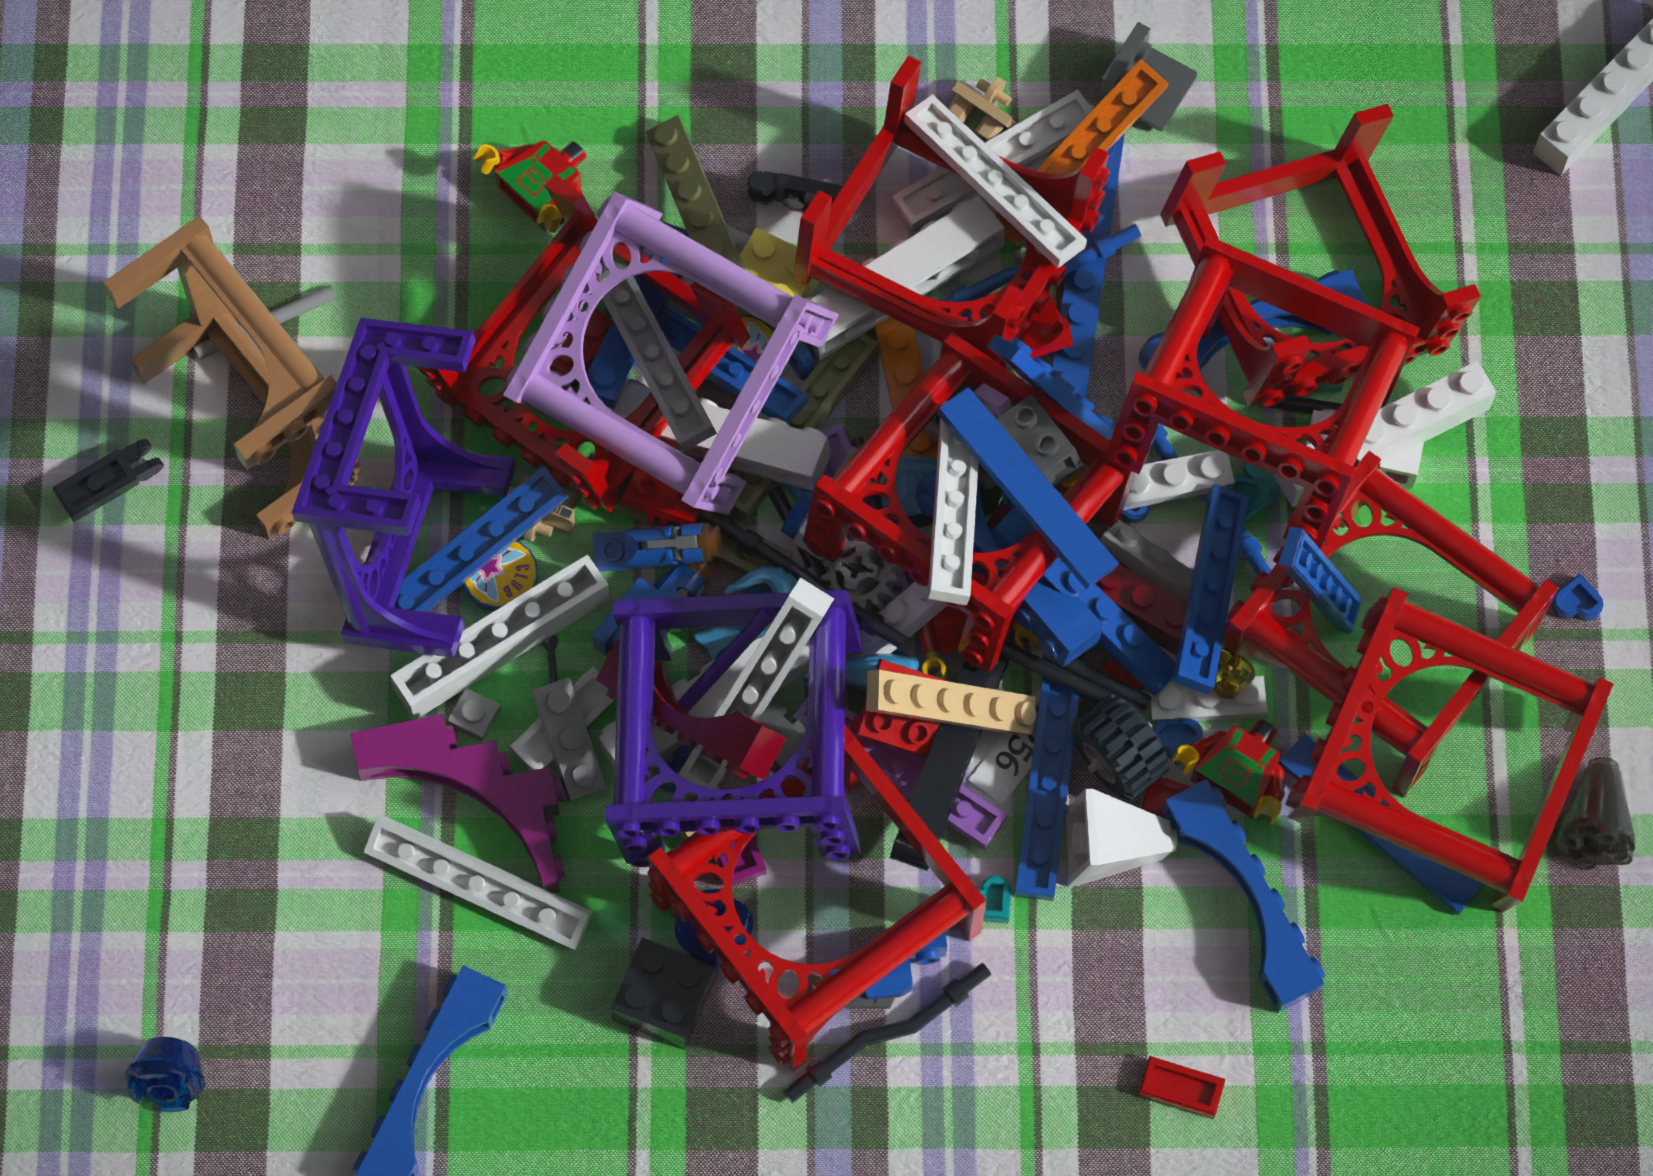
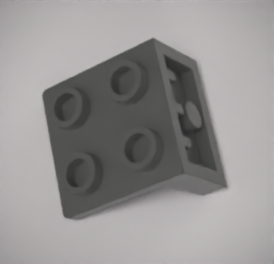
[1098,22,1197,131]
[996,395,1084,488]

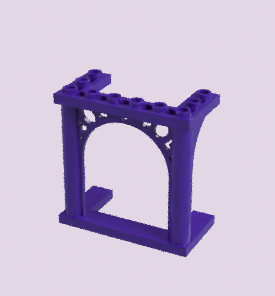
[291,318,516,658]
[605,590,862,867]

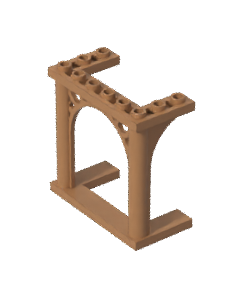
[103,215,361,539]

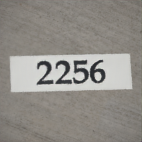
[968,687,1084,805]

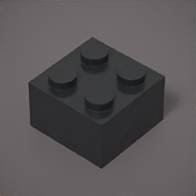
[611,937,716,1050]

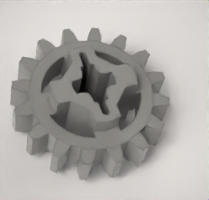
[821,538,905,611]

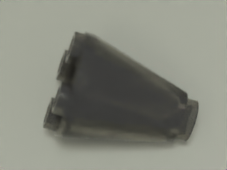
[1556,757,1636,870]

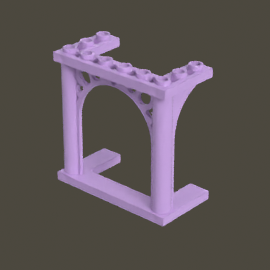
[503,191,839,515]

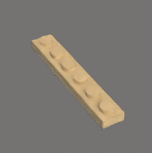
[866,670,1036,736]

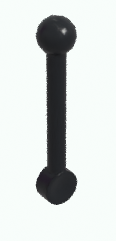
[543,635,558,683]

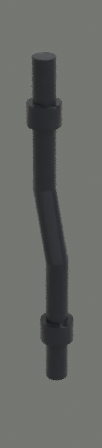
[715,516,908,650]
[783,963,991,1103]

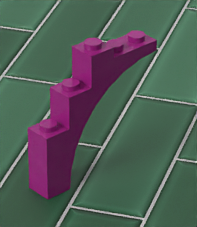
[350,714,565,893]

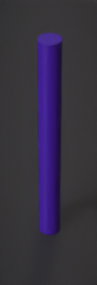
[678,606,776,713]

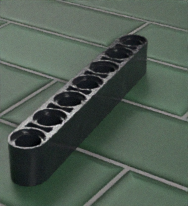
[890,642,1013,871]

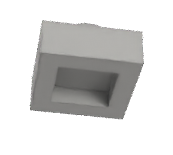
[448,688,501,742]

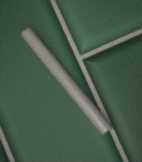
[193,285,337,360]

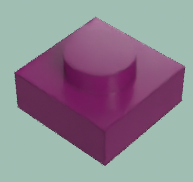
[719,836,767,886]

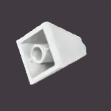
[1064,789,1177,887]

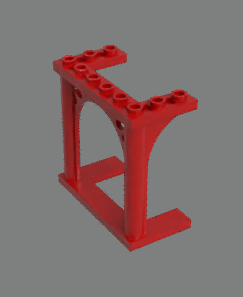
[793,56,1110,369]
[1160,104,1481,408]
[415,174,751,513]
[1104,235,1420,549]
[803,332,1136,673]
[1219,451,1559,797]
[1285,587,1614,912]
[647,725,987,1072]

